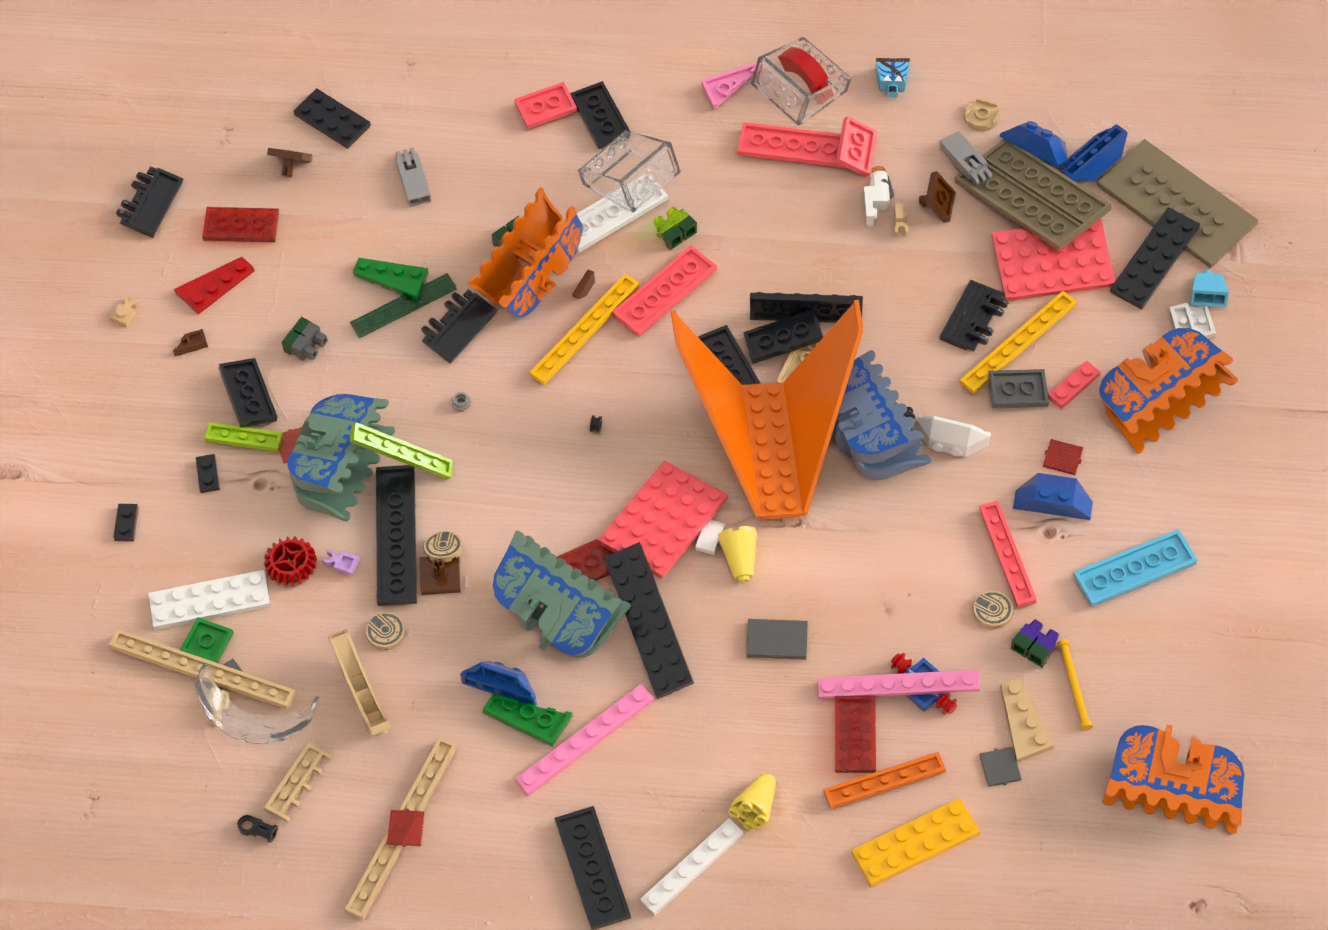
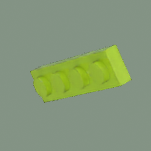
[204,422,283,453]

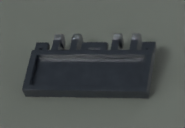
[116,166,184,238]
[940,280,1009,351]
[421,289,497,364]

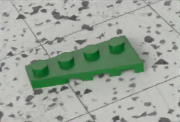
[353,258,429,301]
[483,694,573,747]

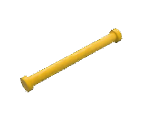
[1057,640,1093,730]

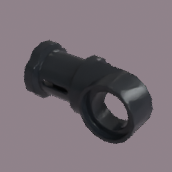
[237,815,278,843]

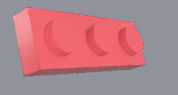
[1048,360,1100,409]

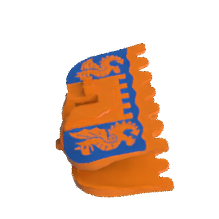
[468,187,583,318]
[1099,328,1238,454]
[1102,724,1245,834]

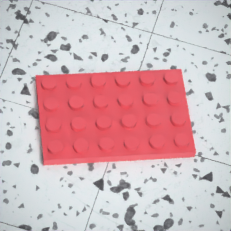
[991,218,1115,301]
[598,460,728,579]

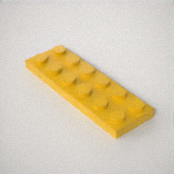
[851,798,980,887]

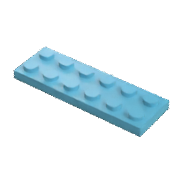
[1073,529,1198,607]

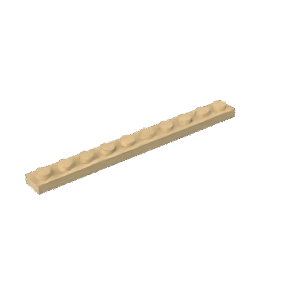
[108,629,296,710]
[345,737,458,920]

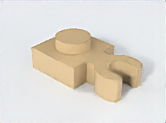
[110,294,140,327]

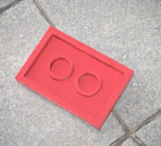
[514,82,577,129]
[836,116,877,177]

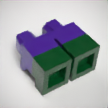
[1011,619,1059,668]

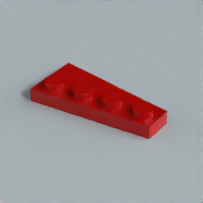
[174,257,255,315]

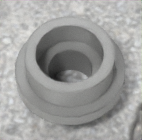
[452,392,471,411]

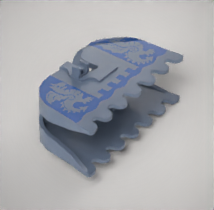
[831,350,931,480]

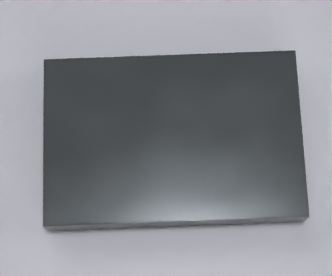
[988,369,1049,408]
[747,619,808,659]

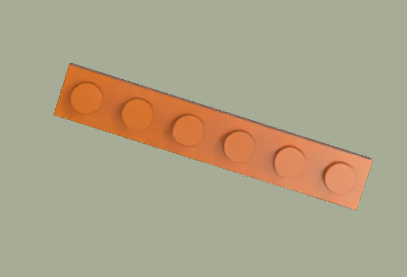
[824,752,946,810]

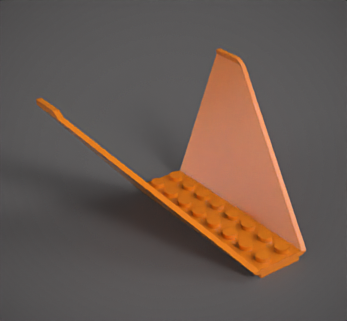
[671,300,863,520]

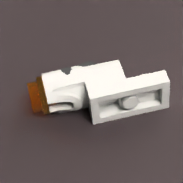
[863,166,894,227]

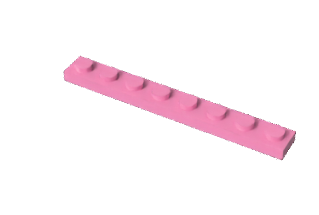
[818,670,980,700]
[515,684,654,796]

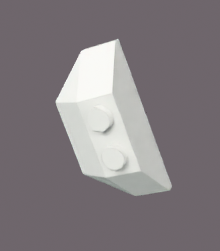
[915,415,991,457]

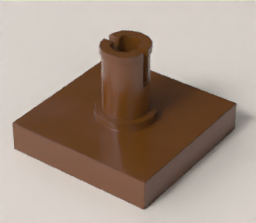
[267,148,312,177]
[919,171,956,223]
[420,557,461,595]

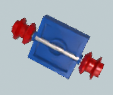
[891,653,957,715]

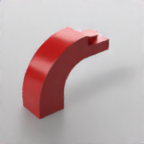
[778,47,832,103]

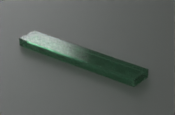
[350,273,457,339]

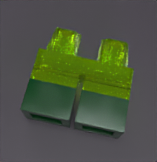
[653,207,697,250]

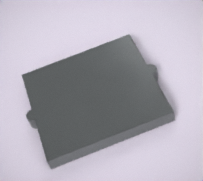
[979,747,1021,787]

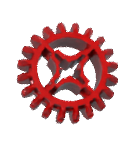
[264,536,317,587]

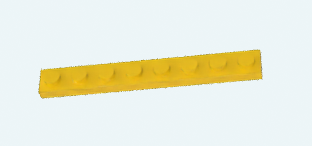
[530,274,640,386]
[960,291,1077,395]

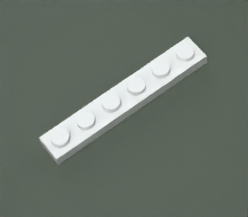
[640,818,743,916]

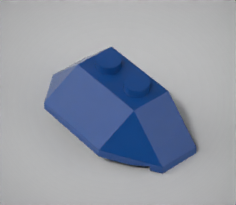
[1000,121,1068,168]
[1062,124,1128,181]
[1013,473,1093,520]
[460,661,537,706]

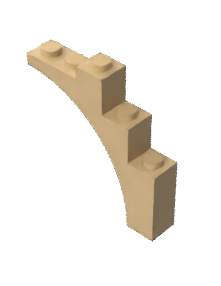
[328,629,392,736]

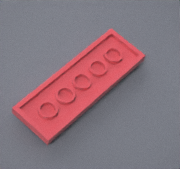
[737,122,844,168]
[612,245,717,337]

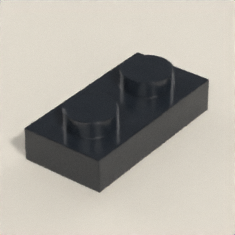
[196,454,220,493]
[113,504,139,541]

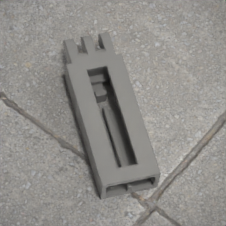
[940,131,993,185]
[396,148,431,207]

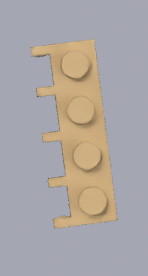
[264,742,332,822]

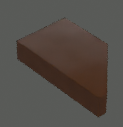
[572,269,595,299]
[173,329,208,356]

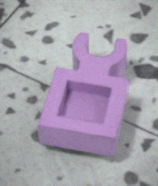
[322,550,360,576]

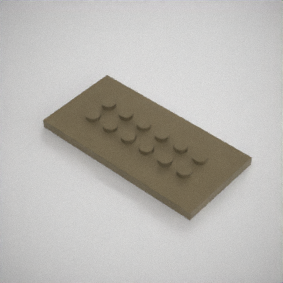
[954,139,1111,251]
[1097,139,1258,268]

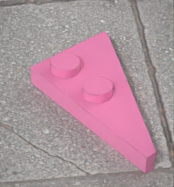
[701,62,761,109]

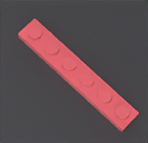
[979,501,1037,608]

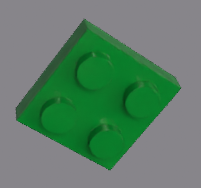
[180,617,234,663]

